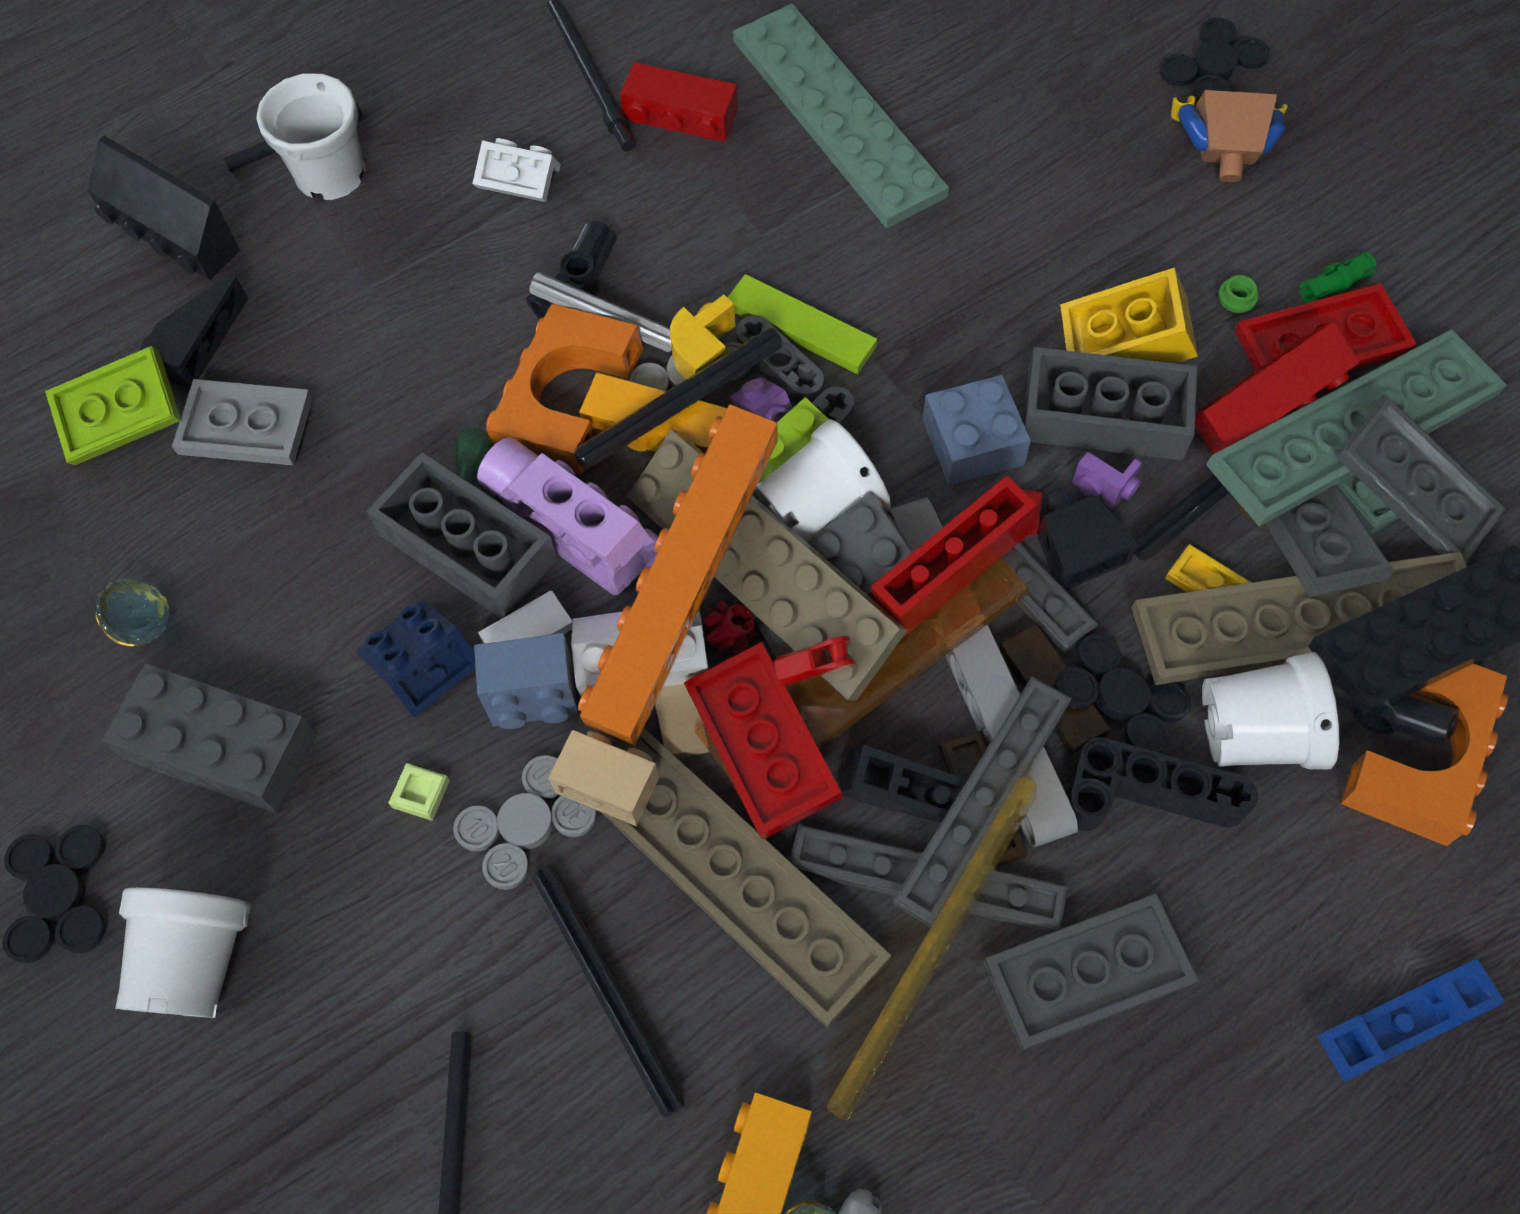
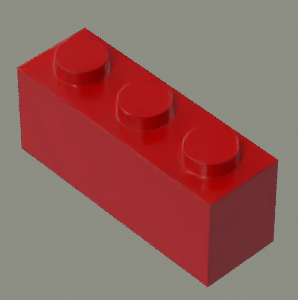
[620,62,738,142]

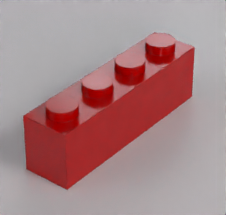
[1195,322,1360,455]
[871,476,1038,637]

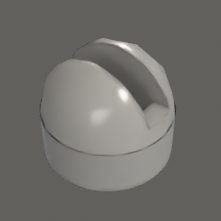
[838,1189,882,1214]

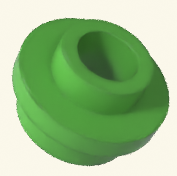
[1218,275,1258,313]

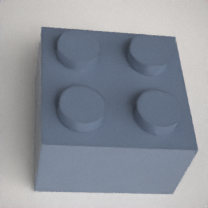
[922,375,1031,486]
[474,633,579,729]

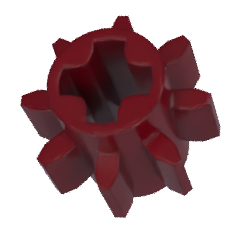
[702,600,758,655]

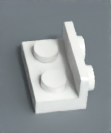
[472,138,561,202]

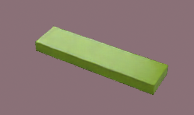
[727,274,877,374]

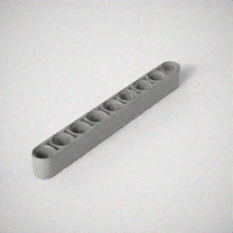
[887,497,1078,848]

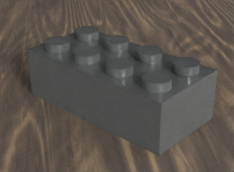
[1023,347,1197,461]
[366,452,557,619]
[102,663,317,814]

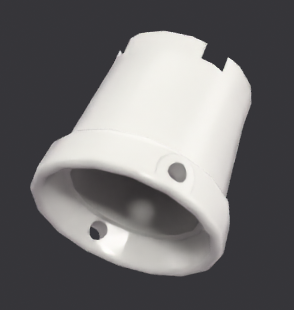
[256,73,366,200]
[755,419,891,542]
[1202,653,1339,769]
[115,887,251,1018]

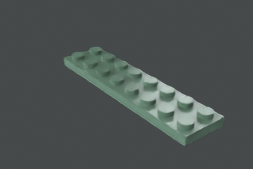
[733,3,949,229]
[1206,329,1507,527]

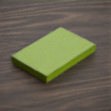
[45,346,181,466]

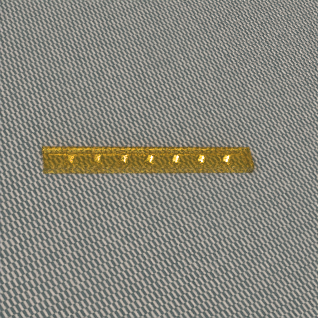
[827,777,1037,1123]

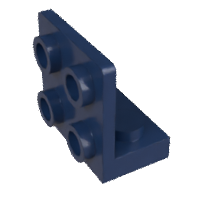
[356,600,476,718]

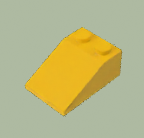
[1060,267,1198,363]

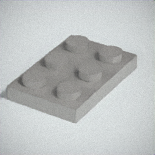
[172,379,313,466]

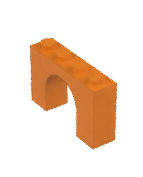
[486,304,643,475]
[1340,664,1508,846]

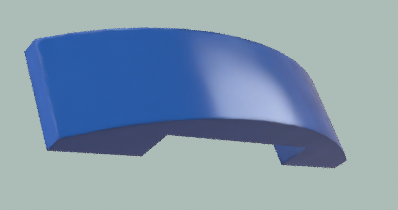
[1317,959,1505,1082]

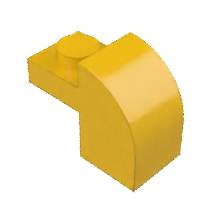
[670,294,735,380]

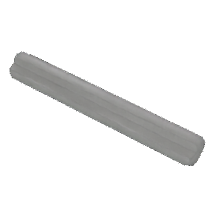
[529,272,672,352]

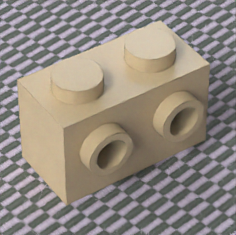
[548,730,659,826]

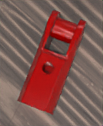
[774,636,855,686]

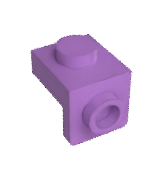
[730,377,793,422]
[1072,452,1143,510]

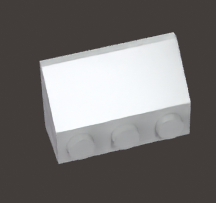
[571,608,709,696]

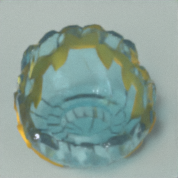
[95,578,170,647]

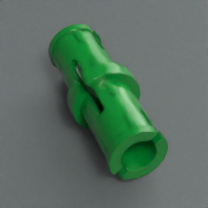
[1299,251,1376,303]

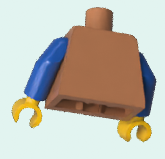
[1171,90,1288,182]

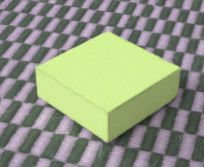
[389,763,450,821]

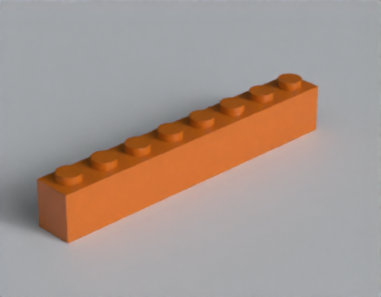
[578,404,778,747]

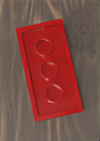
[1234,283,1417,371]
[683,642,844,840]

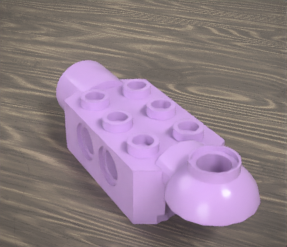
[477,437,658,595]

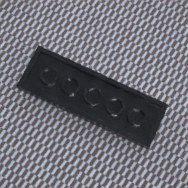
[1308,545,1520,716]

